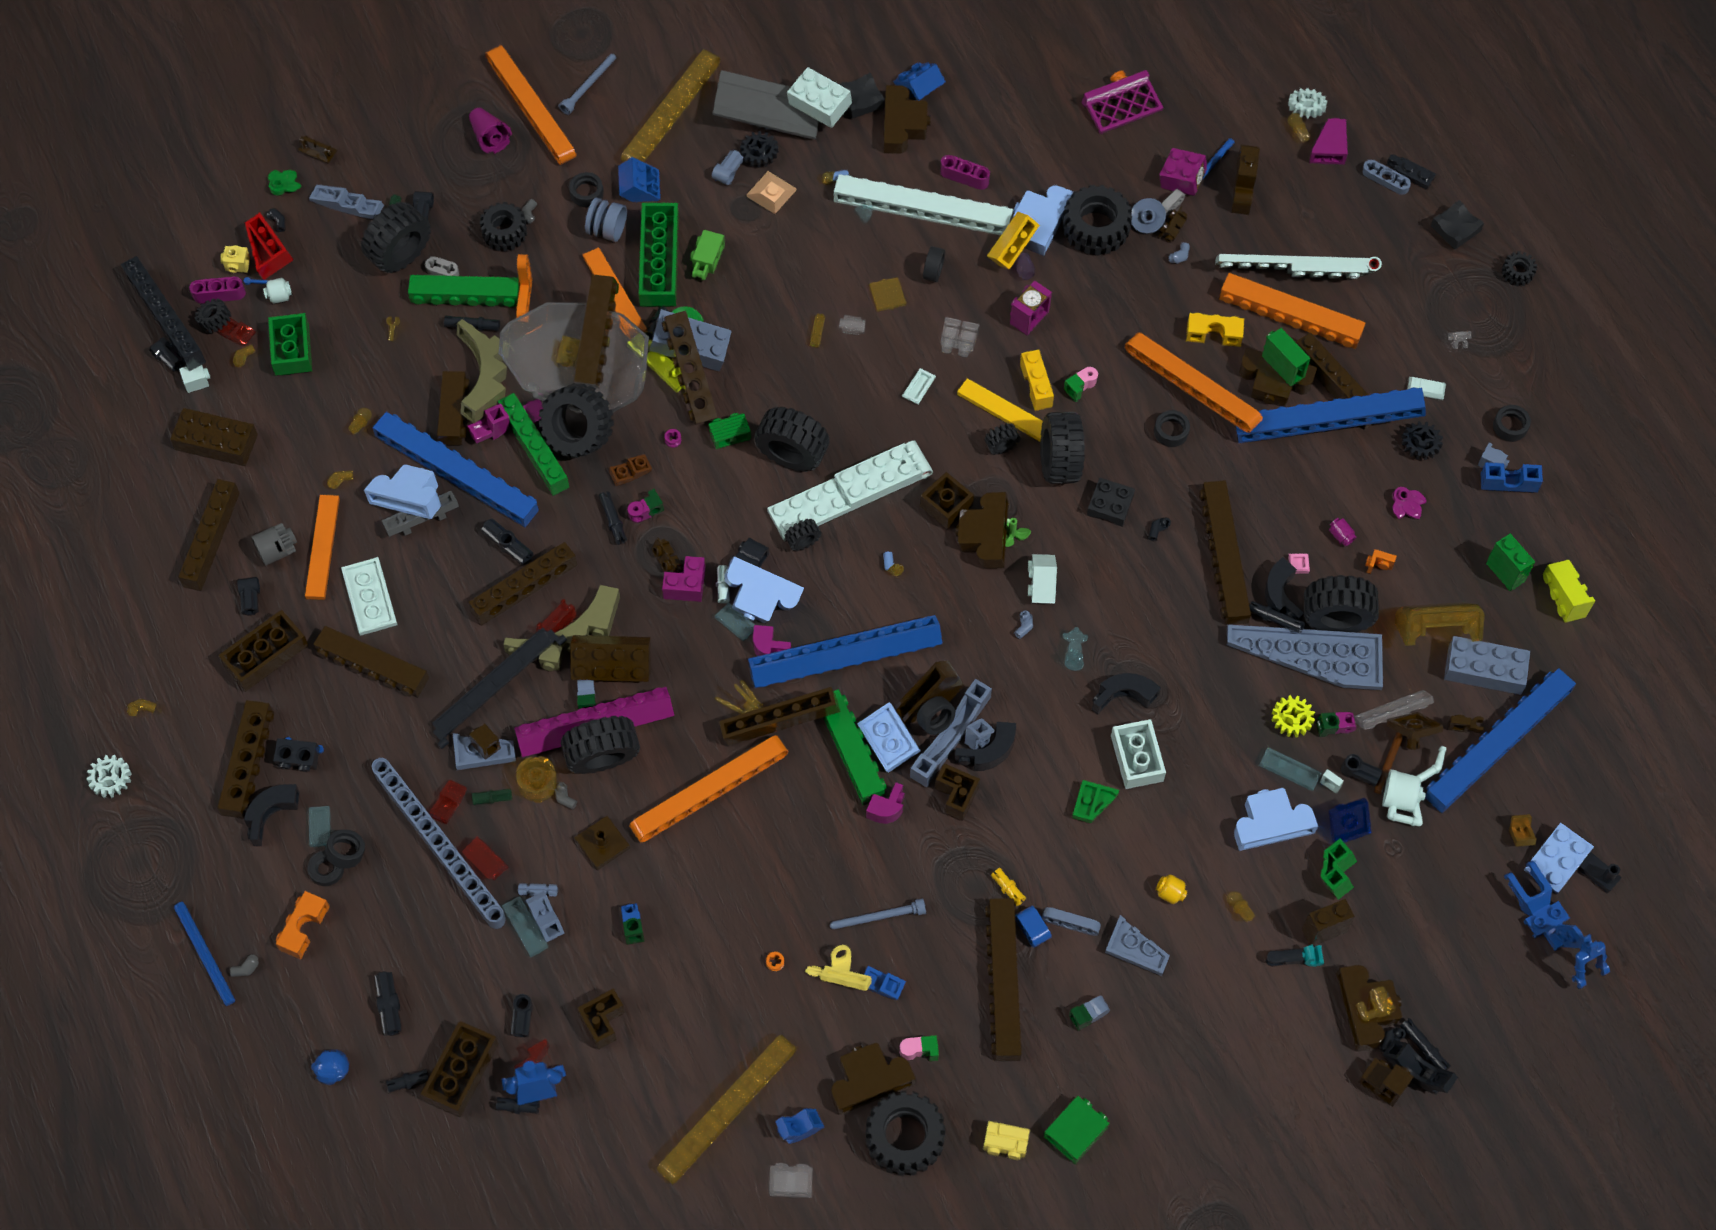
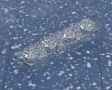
[1354,690,1434,729]

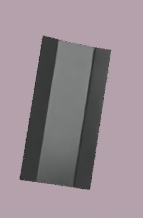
[713,70,818,139]

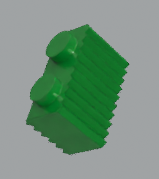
[709,413,751,449]

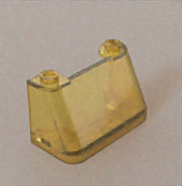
[1395,602,1485,646]

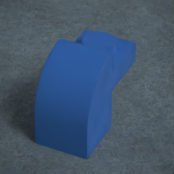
[775,1109,824,1144]

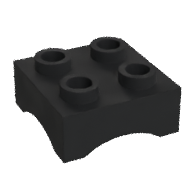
[839,73,884,119]
[1431,200,1484,250]
[1087,477,1135,527]

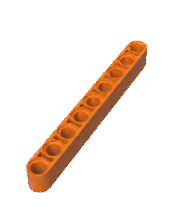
[485,45,576,165]
[1124,332,1263,433]
[629,735,789,843]

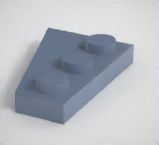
[453,733,516,770]
[1105,915,1170,976]

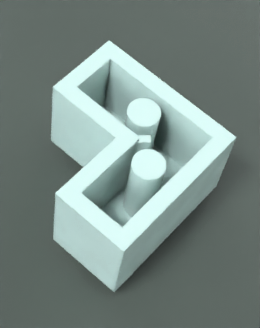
[1028,554,1057,603]

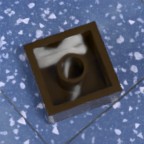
[920,472,974,529]

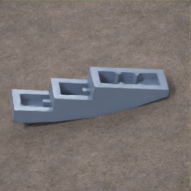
[309,185,384,219]

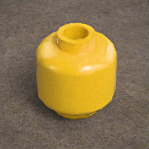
[1156,874,1187,904]

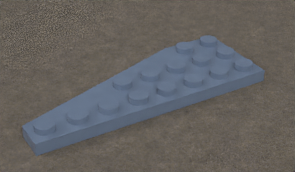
[1227,625,1383,690]

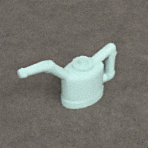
[1382,746,1446,827]

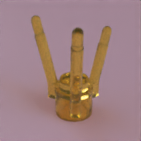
[715,680,763,714]

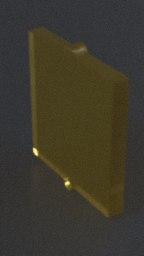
[869,277,906,312]

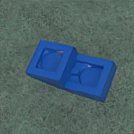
[864,966,906,1000]

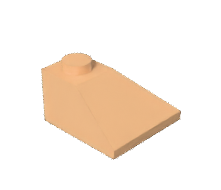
[747,171,796,214]

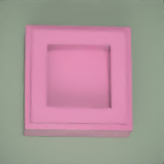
[1288,554,1310,574]

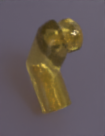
[233,344,255,367]
[327,470,353,489]
[127,699,156,716]

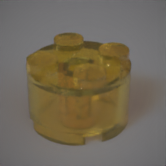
[516,756,558,803]

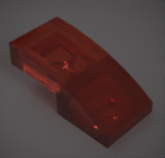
[217,318,256,346]
[429,780,467,825]
[514,1039,549,1070]

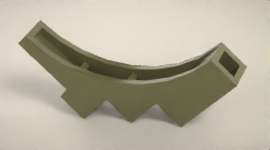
[456,319,508,424]
[503,585,620,671]

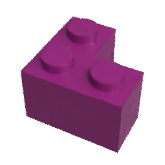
[662,556,705,602]

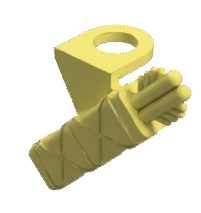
[805,945,872,991]

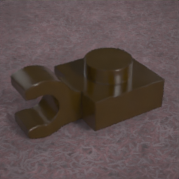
[1447,715,1484,733]

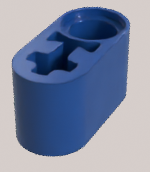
[1015,906,1052,948]

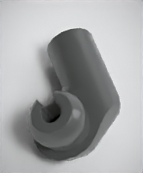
[521,199,537,224]
[554,782,577,810]
[230,954,259,977]

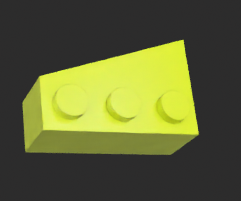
[1543,560,1595,623]

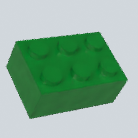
[268,313,312,376]

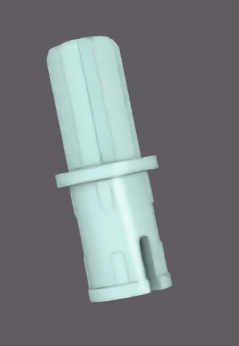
[716,565,730,603]

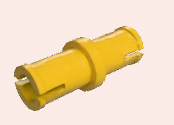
[991,868,1026,906]

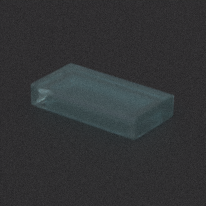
[715,603,755,642]
[309,806,330,847]

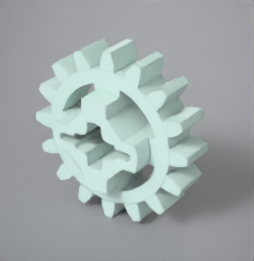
[1288,88,1327,118]
[86,755,132,798]

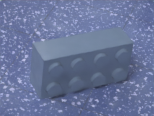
[649,309,732,372]
[1444,636,1530,695]

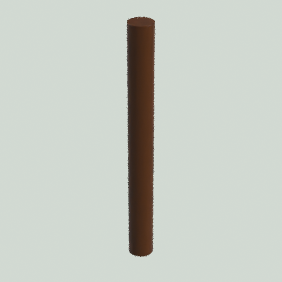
[1374,732,1404,794]

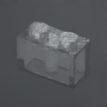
[769,1163,813,1198]

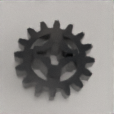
[740,131,778,168]
[1402,421,1443,460]

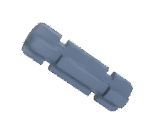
[518,883,558,896]

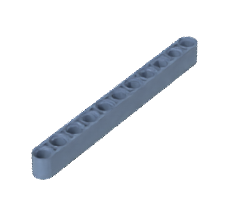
[372,758,506,929]

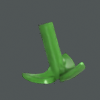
[1006,518,1031,547]

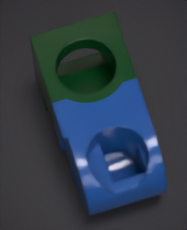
[621,903,645,945]

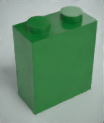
[1262,328,1310,387]
[1486,533,1535,591]
[1044,1096,1109,1164]

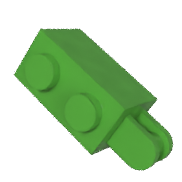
[690,230,725,281]

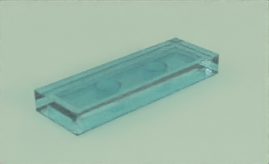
[1259,747,1322,791]
[502,896,548,957]

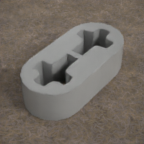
[1162,189,1185,218]
[425,257,459,276]

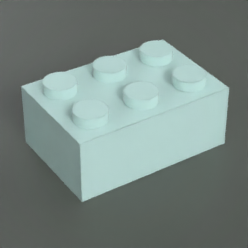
[787,67,852,128]
[1111,719,1166,789]

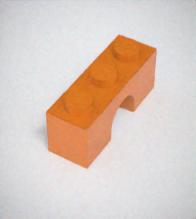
[276,891,330,960]

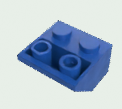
[893,62,945,100]
[618,157,660,202]

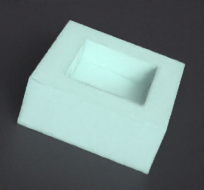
[1320,769,1344,793]

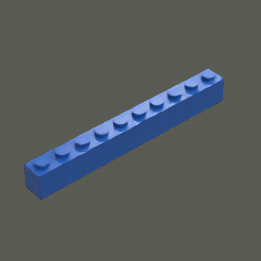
[1236,387,1426,443]
[373,412,539,527]
[748,615,942,688]
[1425,668,1576,813]

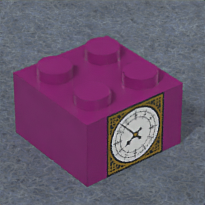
[1160,148,1207,196]
[1010,280,1052,335]

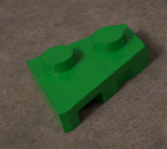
[1072,780,1119,823]

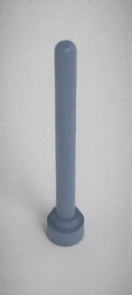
[559,54,616,115]
[830,898,926,929]

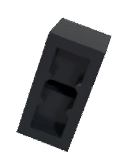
[273,738,320,772]

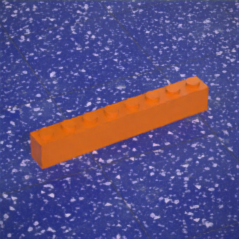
[1219,273,1366,349]

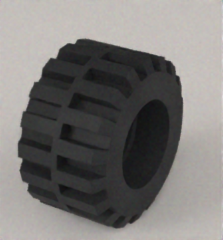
[480,202,527,252]

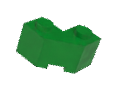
[1321,839,1357,900]

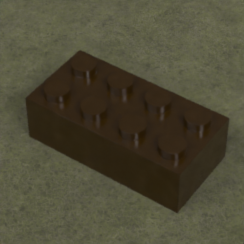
[170,408,258,466]
[218,610,308,692]
[570,635,651,682]
[421,1021,499,1118]

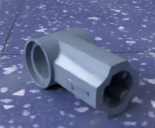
[712,150,744,185]

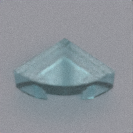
[855,204,873,224]

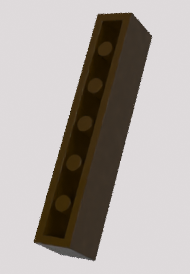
[574,274,619,389]
[1296,333,1373,430]
[178,479,240,591]
[313,626,429,698]
[719,687,840,746]

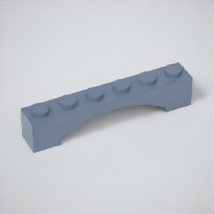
[910,679,992,787]

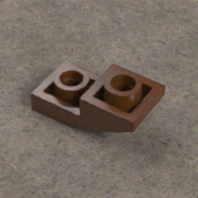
[609,454,652,486]

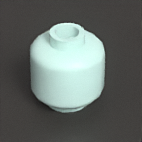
[263,278,292,304]

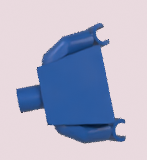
[502,1061,566,1105]

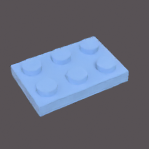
[857,702,921,773]
[1524,823,1594,894]

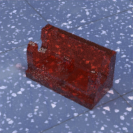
[536,599,576,633]
[462,836,509,880]

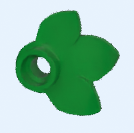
[268,170,301,195]

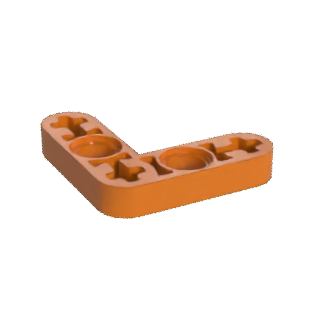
[516,254,532,322]

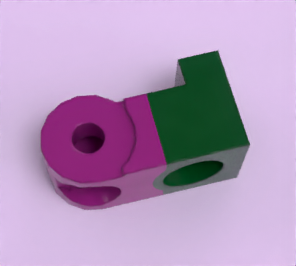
[628,489,664,523]
[1316,712,1356,737]

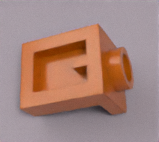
[1365,549,1397,574]

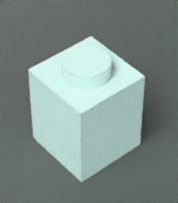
[179,365,210,393]

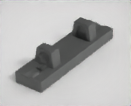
[381,491,459,537]

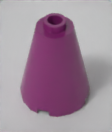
[469,108,512,153]

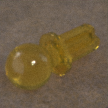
[1288,113,1310,142]
[349,407,372,434]
[1227,891,1255,922]

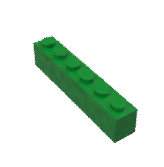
[408,275,520,307]
[498,393,569,496]
[823,689,887,805]

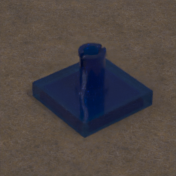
[1328,797,1372,843]

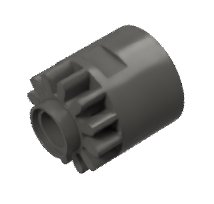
[251,523,297,566]

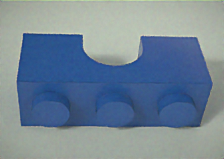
[1481,462,1543,492]

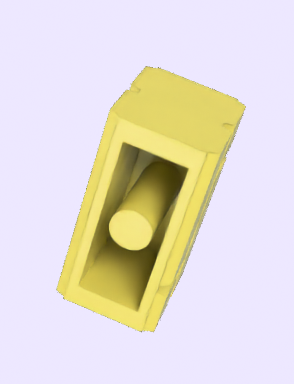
[983,1121,1030,1160]

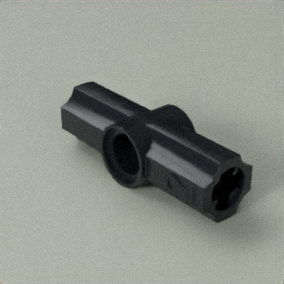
[481,518,534,566]
[375,971,402,1036]

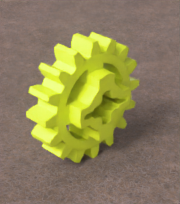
[1272,695,1315,738]

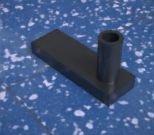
[1577,852,1622,894]

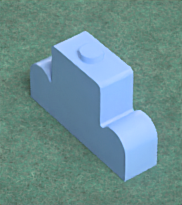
[1013,186,1073,256]
[364,465,441,519]
[724,557,804,623]
[1234,788,1318,851]

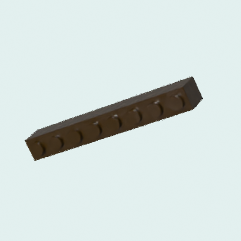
[1199,480,1251,625]
[985,898,1021,1062]

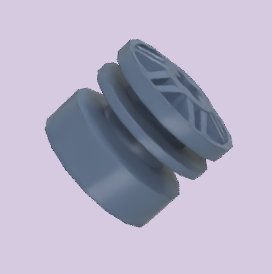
[585,198,627,242]

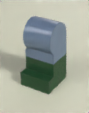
[577,680,596,710]
[1069,996,1110,1031]

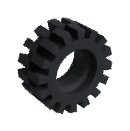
[1502,251,1537,286]
[195,298,231,333]
[984,423,1021,455]
[784,518,822,551]

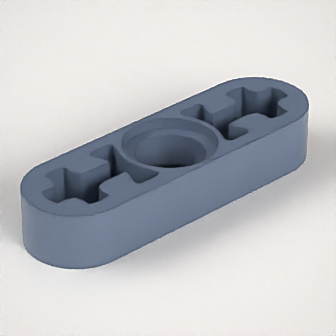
[1362,160,1411,195]
[1042,907,1101,936]

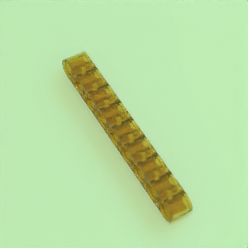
[621,49,720,162]
[656,1034,797,1185]

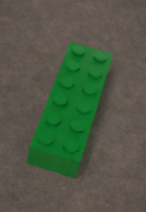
[639,203,679,306]

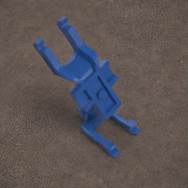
[1504,860,1610,989]

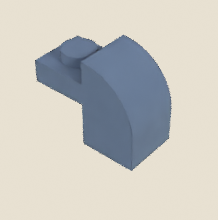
[526,891,564,942]

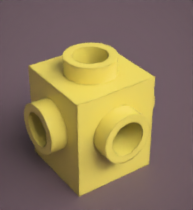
[221,246,250,273]

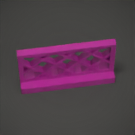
[1081,70,1163,134]

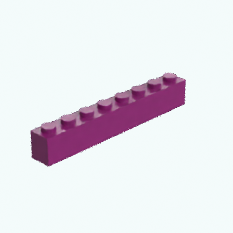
[515,687,674,757]

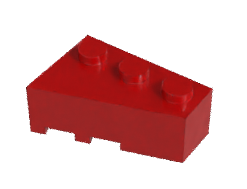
[245,213,293,280]

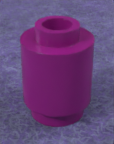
[1329,518,1357,547]

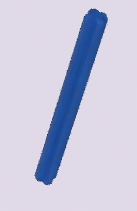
[174,902,235,1006]

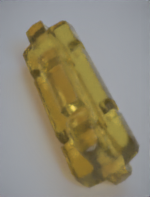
[810,313,825,348]

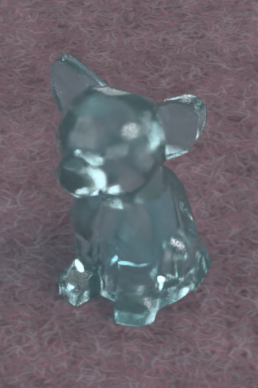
[1063,627,1088,671]

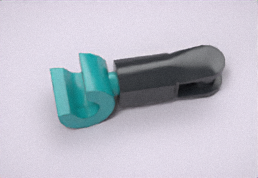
[1266,945,1324,967]

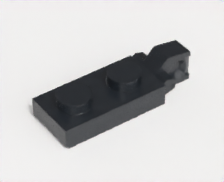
[1386,154,1436,190]

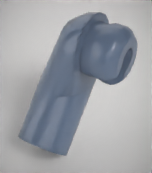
[1169,243,1190,263]
[1014,611,1033,639]

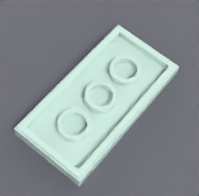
[341,557,397,636]

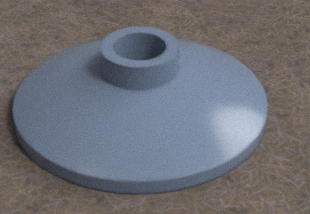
[1131,198,1166,234]

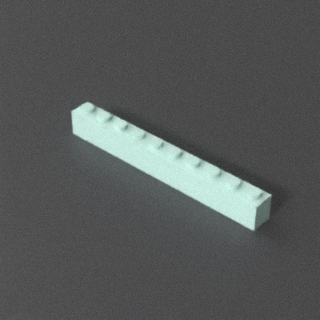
[834,175,1013,235]

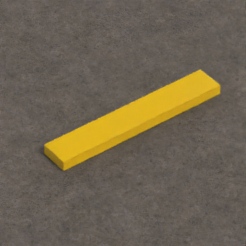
[957,378,1043,442]

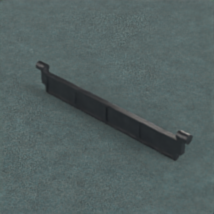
[432,627,567,749]

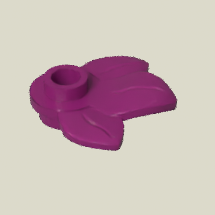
[1392,487,1426,519]

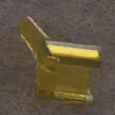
[386,316,400,341]

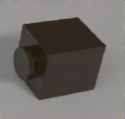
[469,723,501,760]

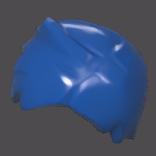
[311,1049,349,1085]

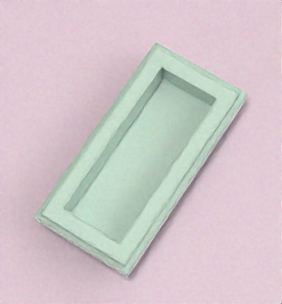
[902,368,936,404]
[1407,377,1446,400]

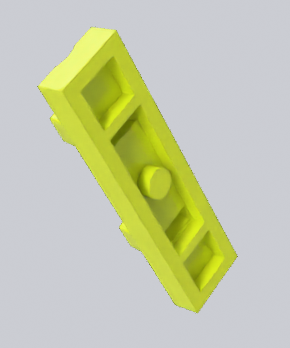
[628,332,684,393]

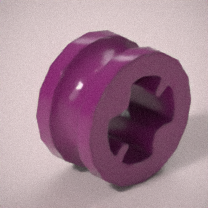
[664,429,681,448]

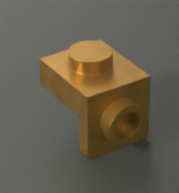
[1509,814,1536,847]

